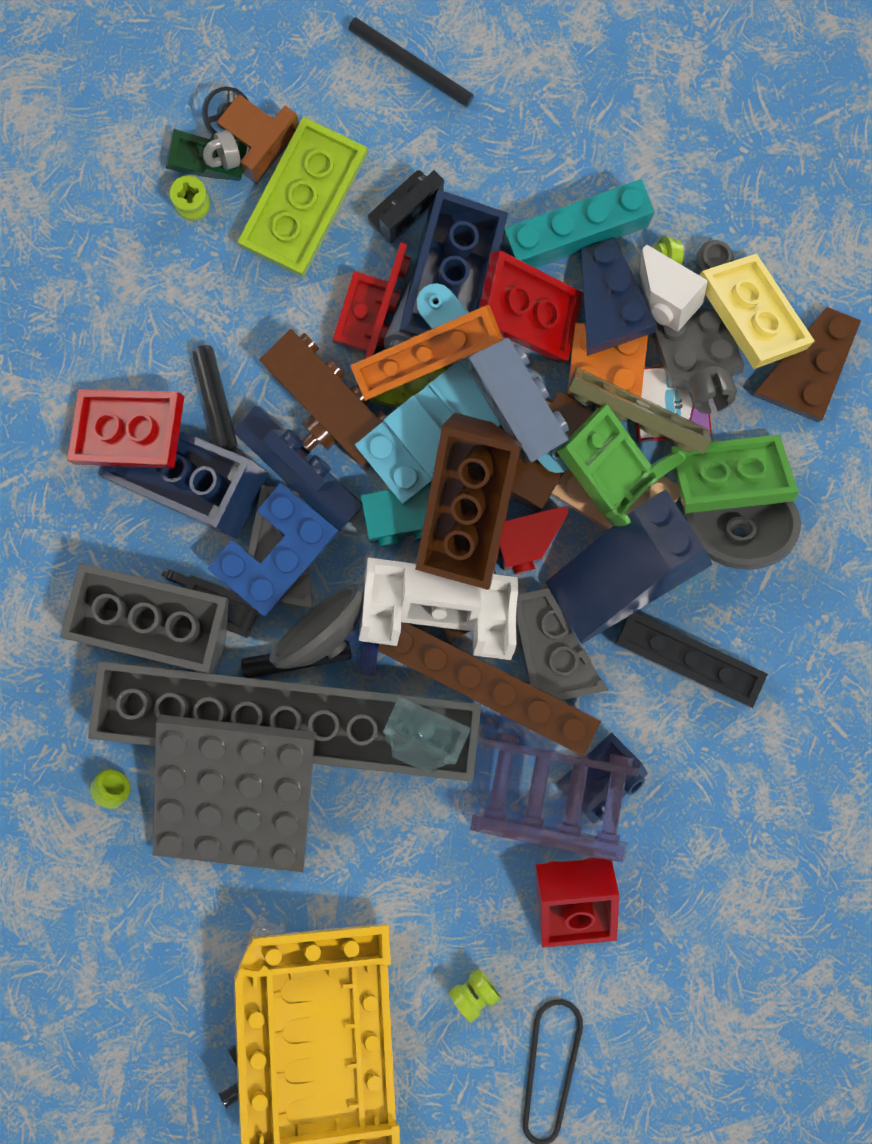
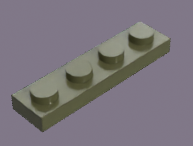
[568,367,711,454]

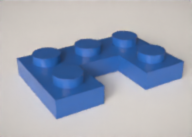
[207,483,339,618]

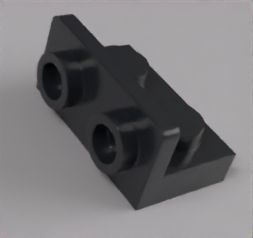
[368,170,444,244]

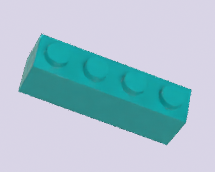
[501,179,655,268]

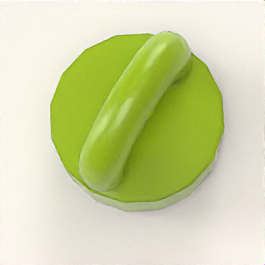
[90,769,131,809]

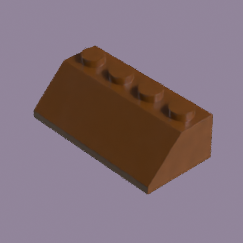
[415,412,522,590]

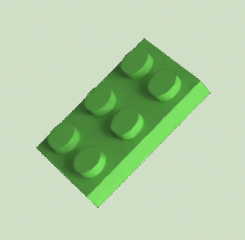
[670,435,799,513]

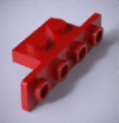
[332,242,412,388]

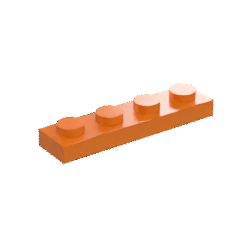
[350,305,503,400]

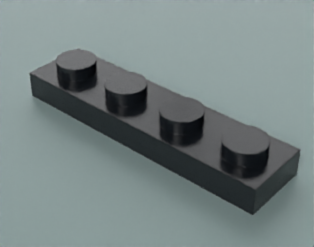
[614,612,768,708]

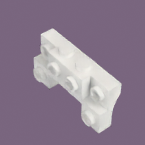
[358,557,518,660]

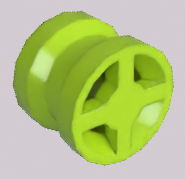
[170,175,211,221]

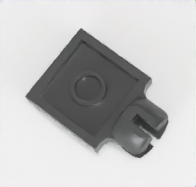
[652,308,744,414]

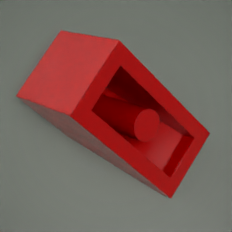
[499,505,569,575]

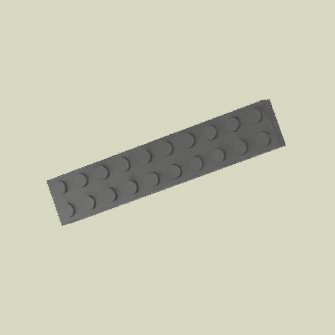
[88,661,481,782]

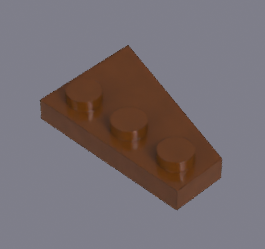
[751,307,861,423]

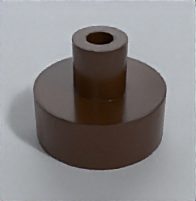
[302,415,337,453]

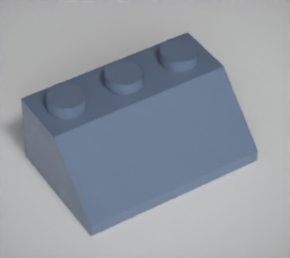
[466,338,569,465]

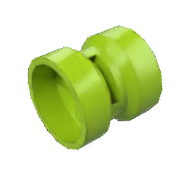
[448,967,501,1023]

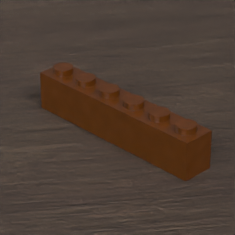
[377,622,602,756]

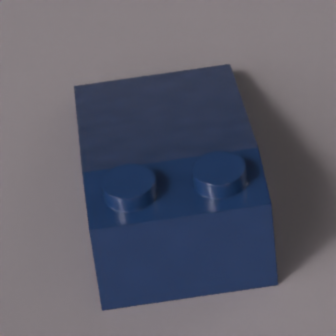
[399,190,508,336]
[100,431,269,540]
[545,490,713,644]

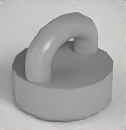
[203,130,241,170]

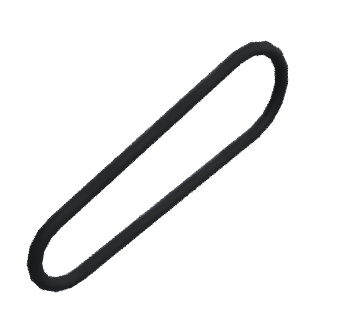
[523,999,583,1144]

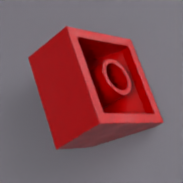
[535,857,619,948]

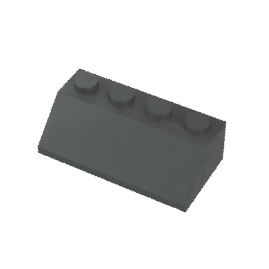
[60,563,229,674]

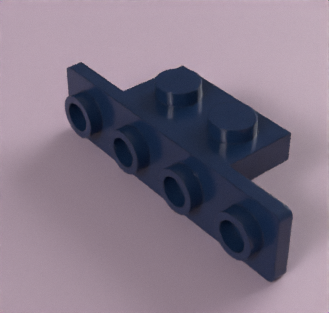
[234,406,363,531]

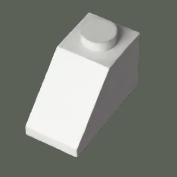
[639,245,708,332]

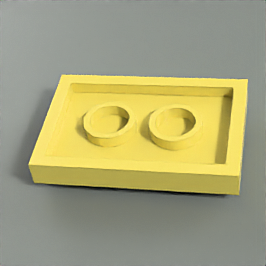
[699,254,815,369]

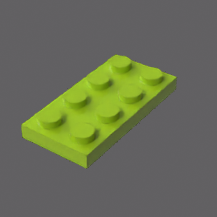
[237,116,368,278]

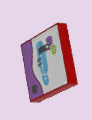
[635,366,712,443]

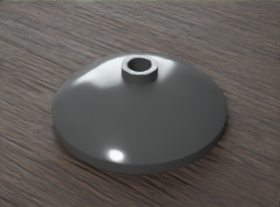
[686,502,801,570]
[269,584,363,669]

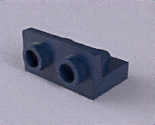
[557,732,648,824]

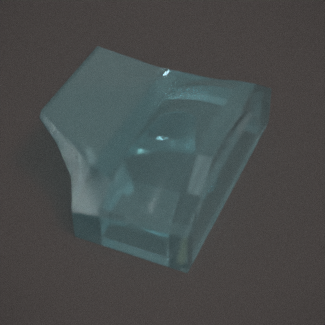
[383,697,471,774]

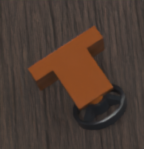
[202,87,299,184]

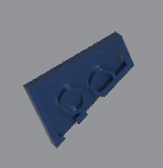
[581,237,657,356]

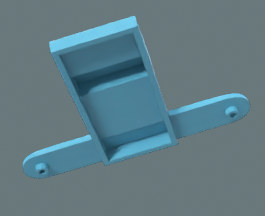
[355,283,569,504]

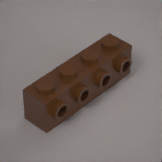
[259,329,386,471]

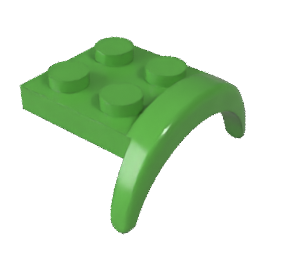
[556,404,686,527]

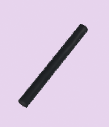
[348,17,474,107]

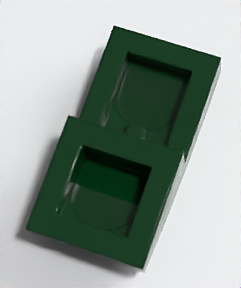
[166,129,247,181]

